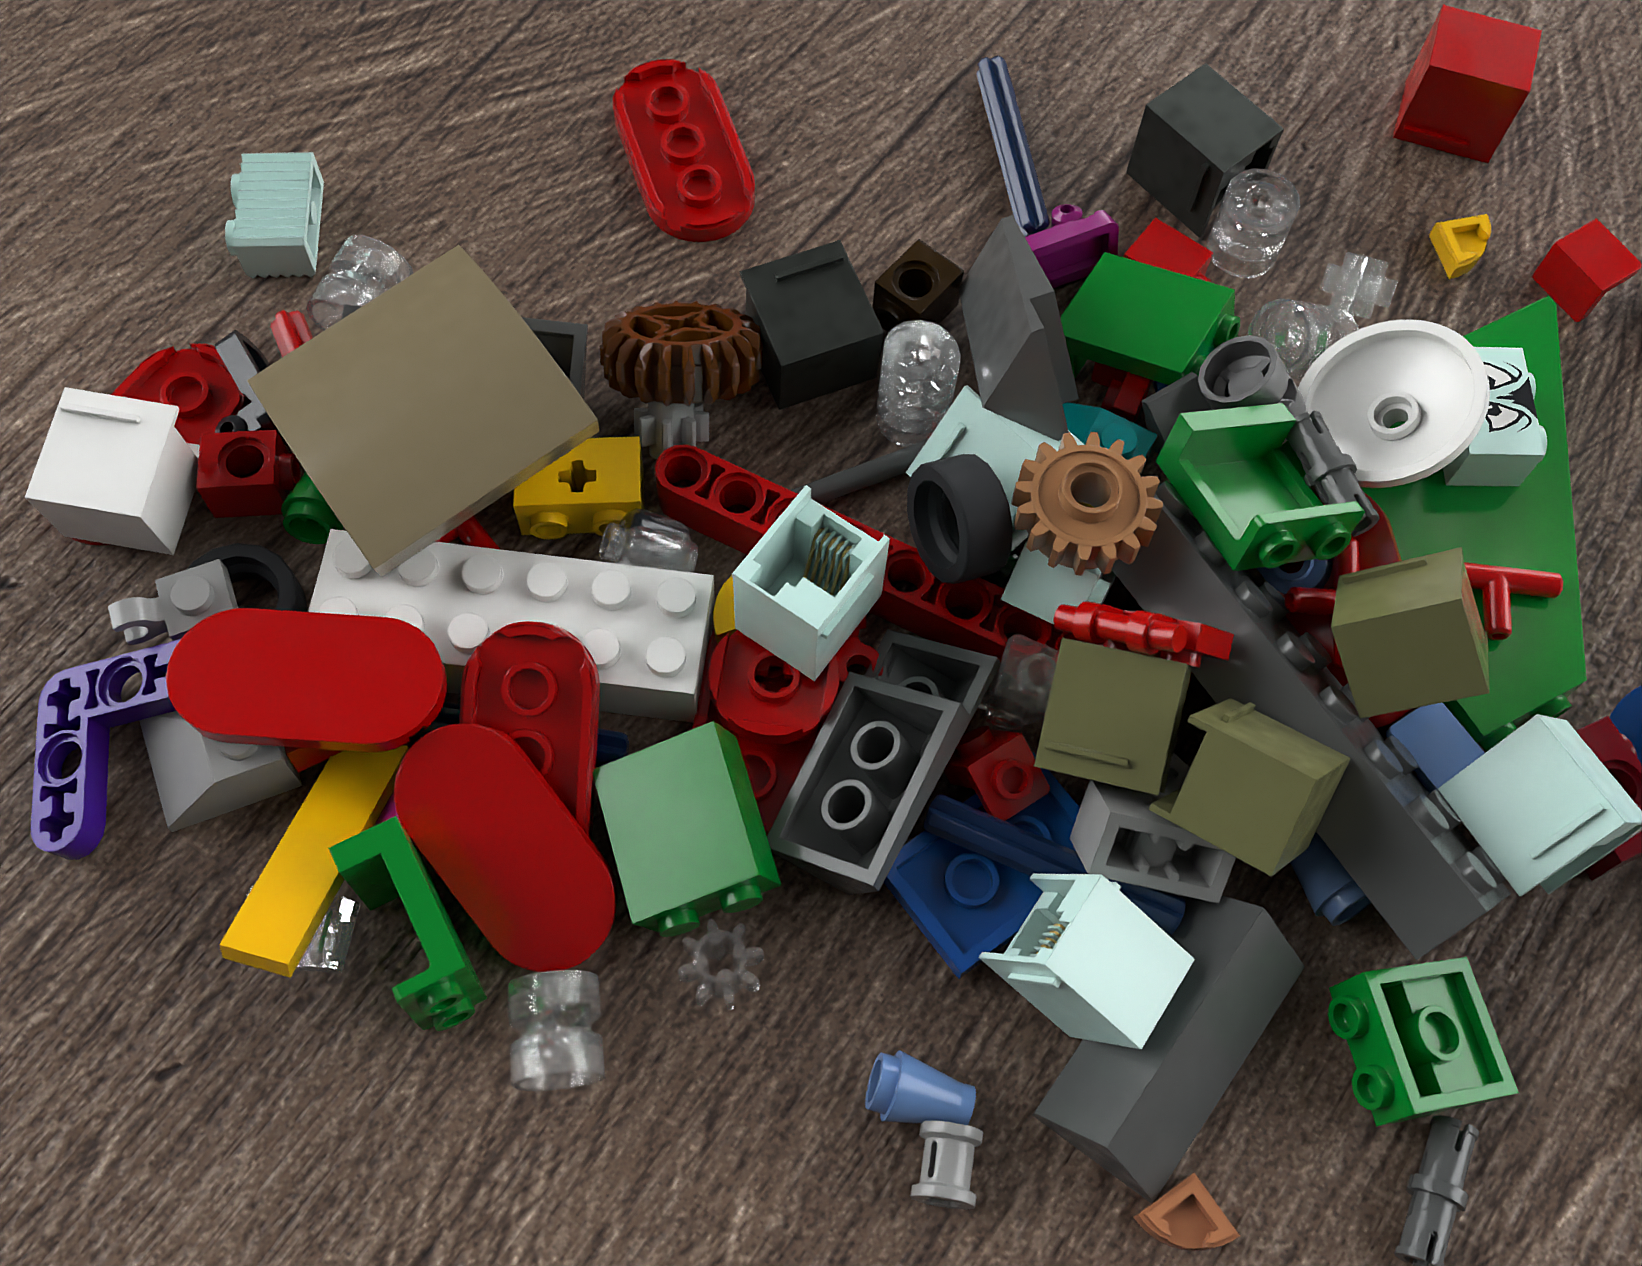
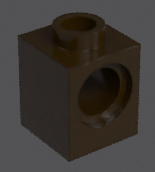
[872,239,964,348]

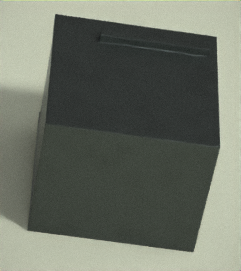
[1126,63,1284,238]
[740,240,884,410]

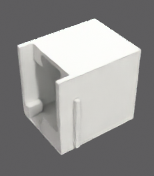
[25,387,200,555]

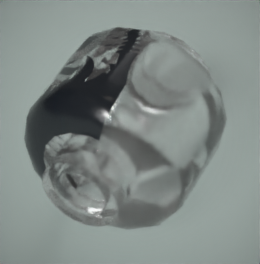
[599,508,698,573]

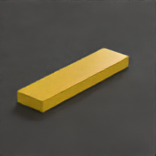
[219,745,409,978]

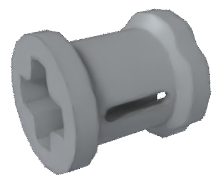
[910,1120,983,1209]

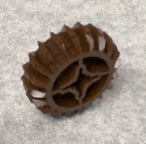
[600,301,764,407]

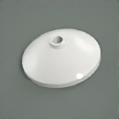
[1298,319,1490,488]

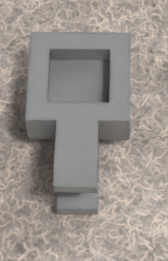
[108,559,238,645]

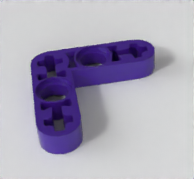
[31,639,180,860]

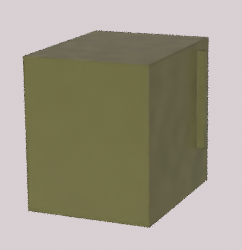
[1331,547,1489,718]
[1034,638,1192,795]
[1149,698,1351,876]

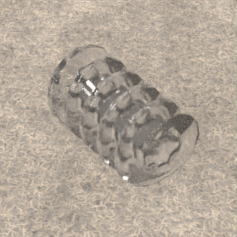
[876,320,961,447]

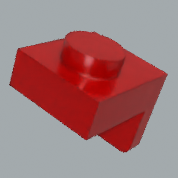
[944,726,1050,821]

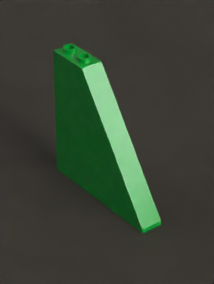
[1280,295,1587,752]

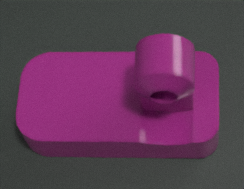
[1025,204,1119,289]

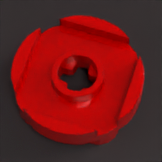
[708,630,840,745]

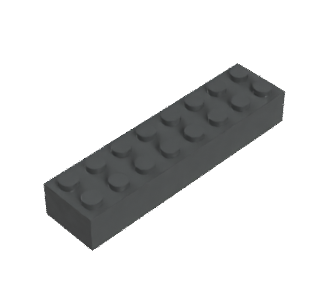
[1112,481,1511,960]

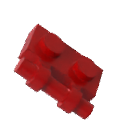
[1053,601,1234,668]

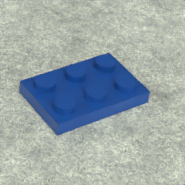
[883,752,1080,979]

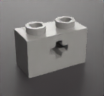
[1069,780,1236,904]

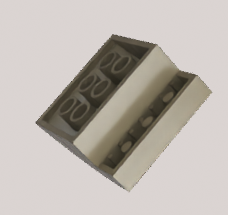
[247,245,599,577]

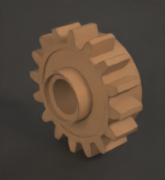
[1011,432,1163,576]

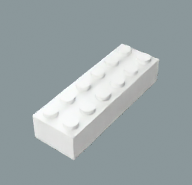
[308,529,715,723]

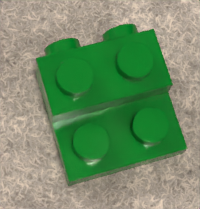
[1328,957,1519,1127]

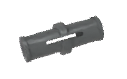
[1286,411,1380,537]
[1394,1115,1479,1266]

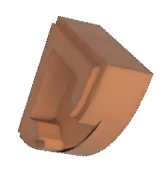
[1133,1173,1240,1251]

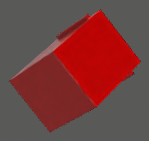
[1393,5,1542,163]

